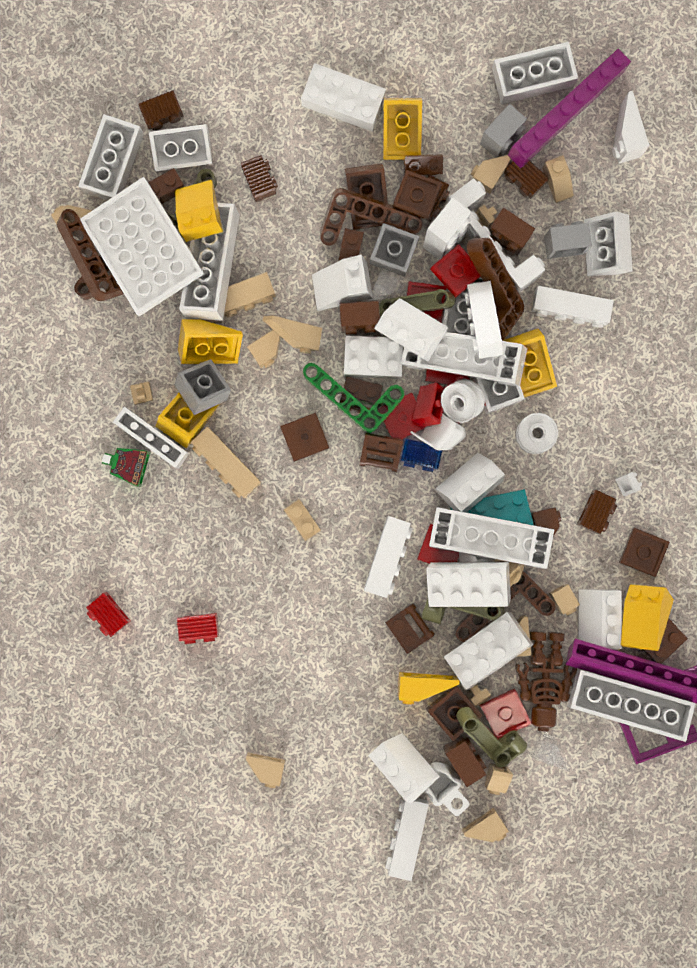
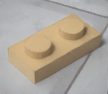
[284,499,321,541]

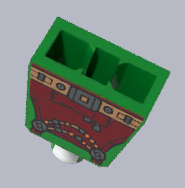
[102,448,151,487]

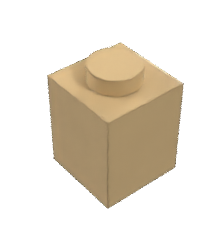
[549,584,580,615]

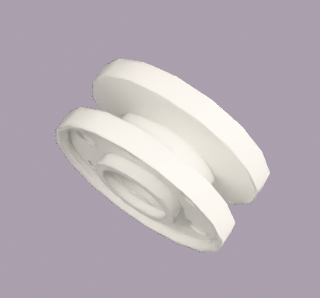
[441,379,485,423]
[515,413,558,454]

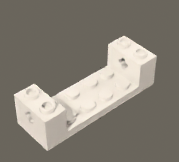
[447,178,545,293]
[401,332,527,387]
[429,507,554,569]

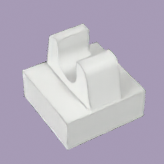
[615,472,642,496]

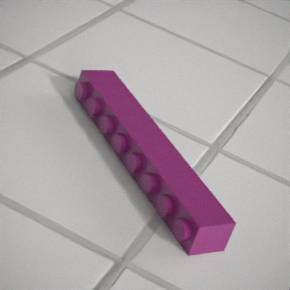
[508,48,631,168]
[565,639,697,704]

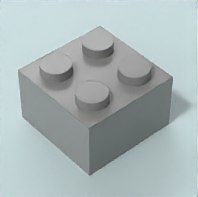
[480,104,527,158]
[544,221,592,259]
[370,223,419,277]
[174,359,231,415]

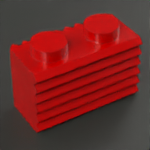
[412,382,445,428]
[86,592,131,637]
[177,613,219,644]

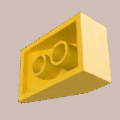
[383,98,422,160]
[175,180,223,242]
[178,319,243,364]
[503,328,557,398]
[155,393,220,449]
[621,585,674,651]
[397,672,460,704]

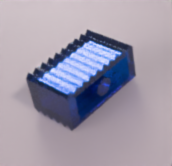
[400,439,443,473]

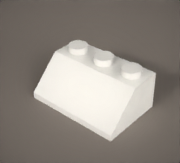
[149,124,212,171]
[584,211,632,276]
[374,298,448,361]
[435,453,505,513]
[578,589,622,649]
[368,733,440,803]

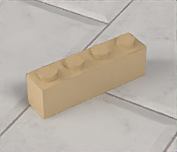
[205,272,276,323]
[191,426,262,498]

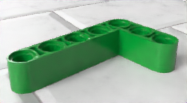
[303,363,404,433]

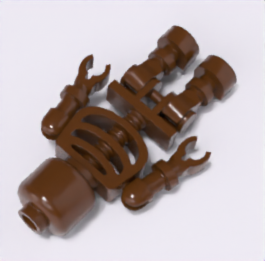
[515,631,577,732]

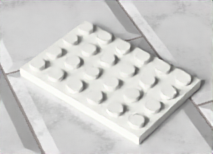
[80,177,204,317]

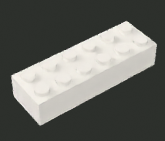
[179,203,240,321]
[567,669,696,742]

